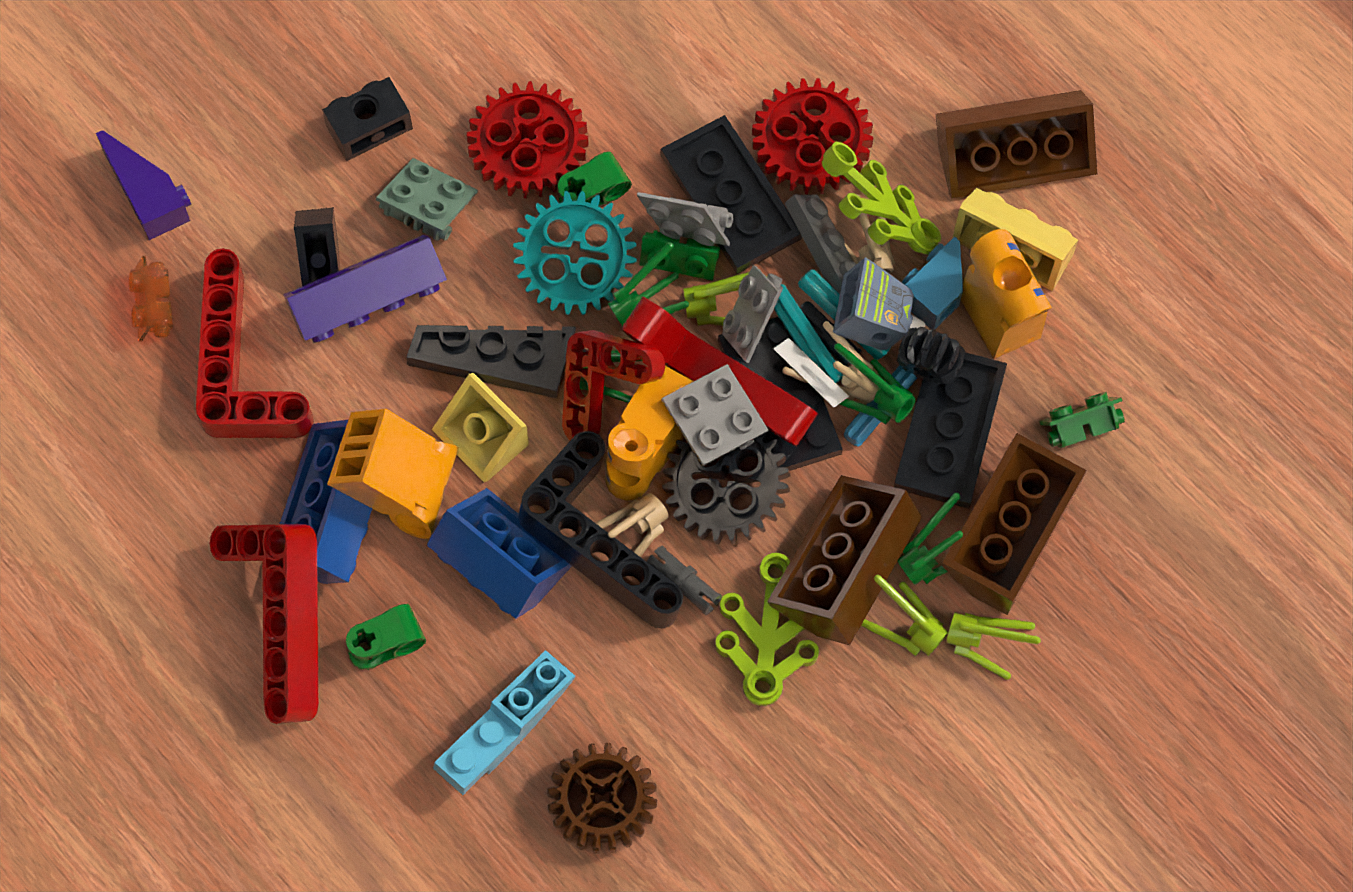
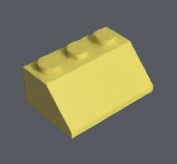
[952,188,1078,291]

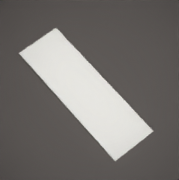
[773,338,849,407]

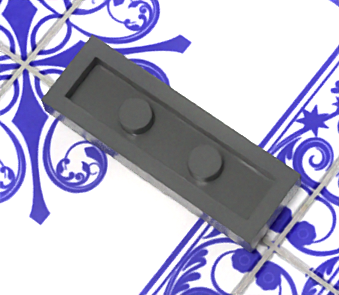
[784,195,856,294]

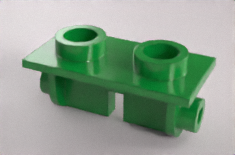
[639,230,720,281]
[1039,392,1125,449]

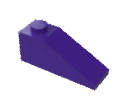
[96,130,192,240]

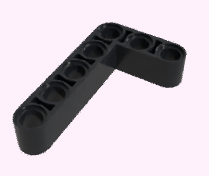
[518,431,683,629]

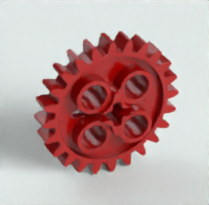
[752,78,873,195]
[466,81,589,199]

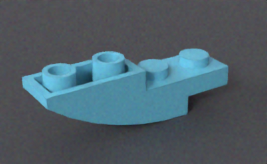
[433,650,575,795]

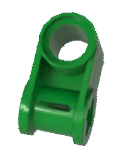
[558,152,632,207]
[346,604,427,670]

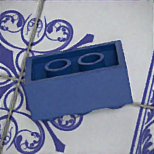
[427,488,572,619]

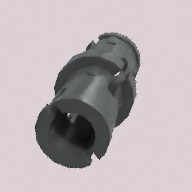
[647,546,722,615]

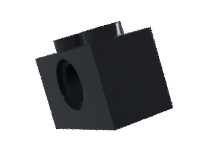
[322,77,413,161]

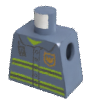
[833,257,925,350]

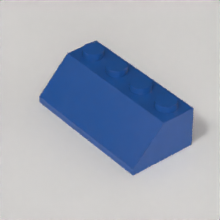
[280,420,372,584]

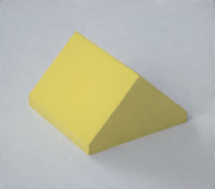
[432,373,529,482]

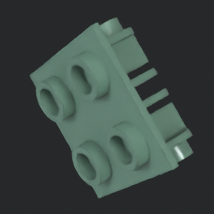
[376,158,478,241]

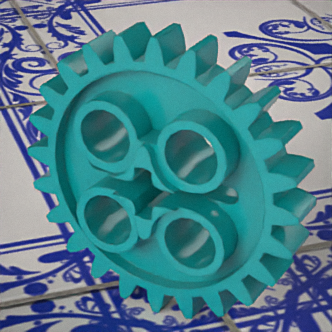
[513,191,637,315]

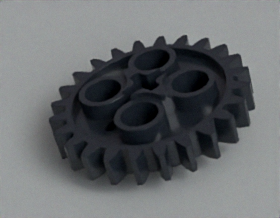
[662,432,790,544]

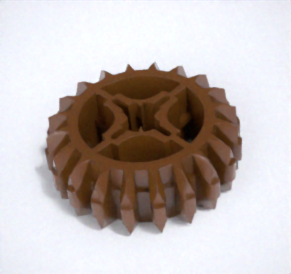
[547,743,657,854]

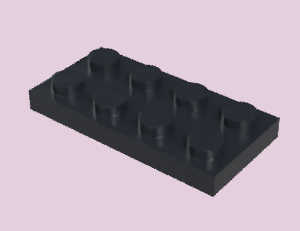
[660,115,802,274]
[718,317,843,471]
[894,352,1007,509]

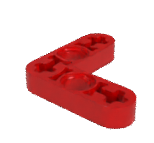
[562,330,665,440]

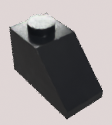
[294,207,340,286]

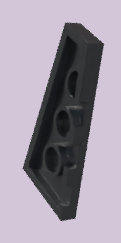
[407,325,576,398]

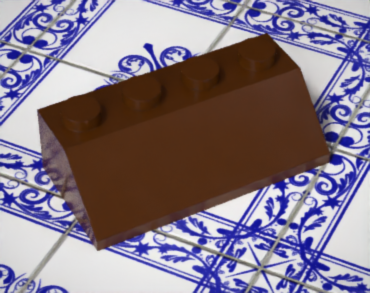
[935,90,1097,199]
[942,433,1087,615]
[767,475,922,645]

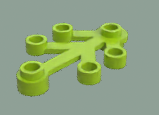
[822,142,941,255]
[715,553,819,706]

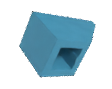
[902,237,963,330]

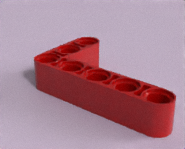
[196,248,314,438]
[621,296,818,447]
[209,524,319,724]

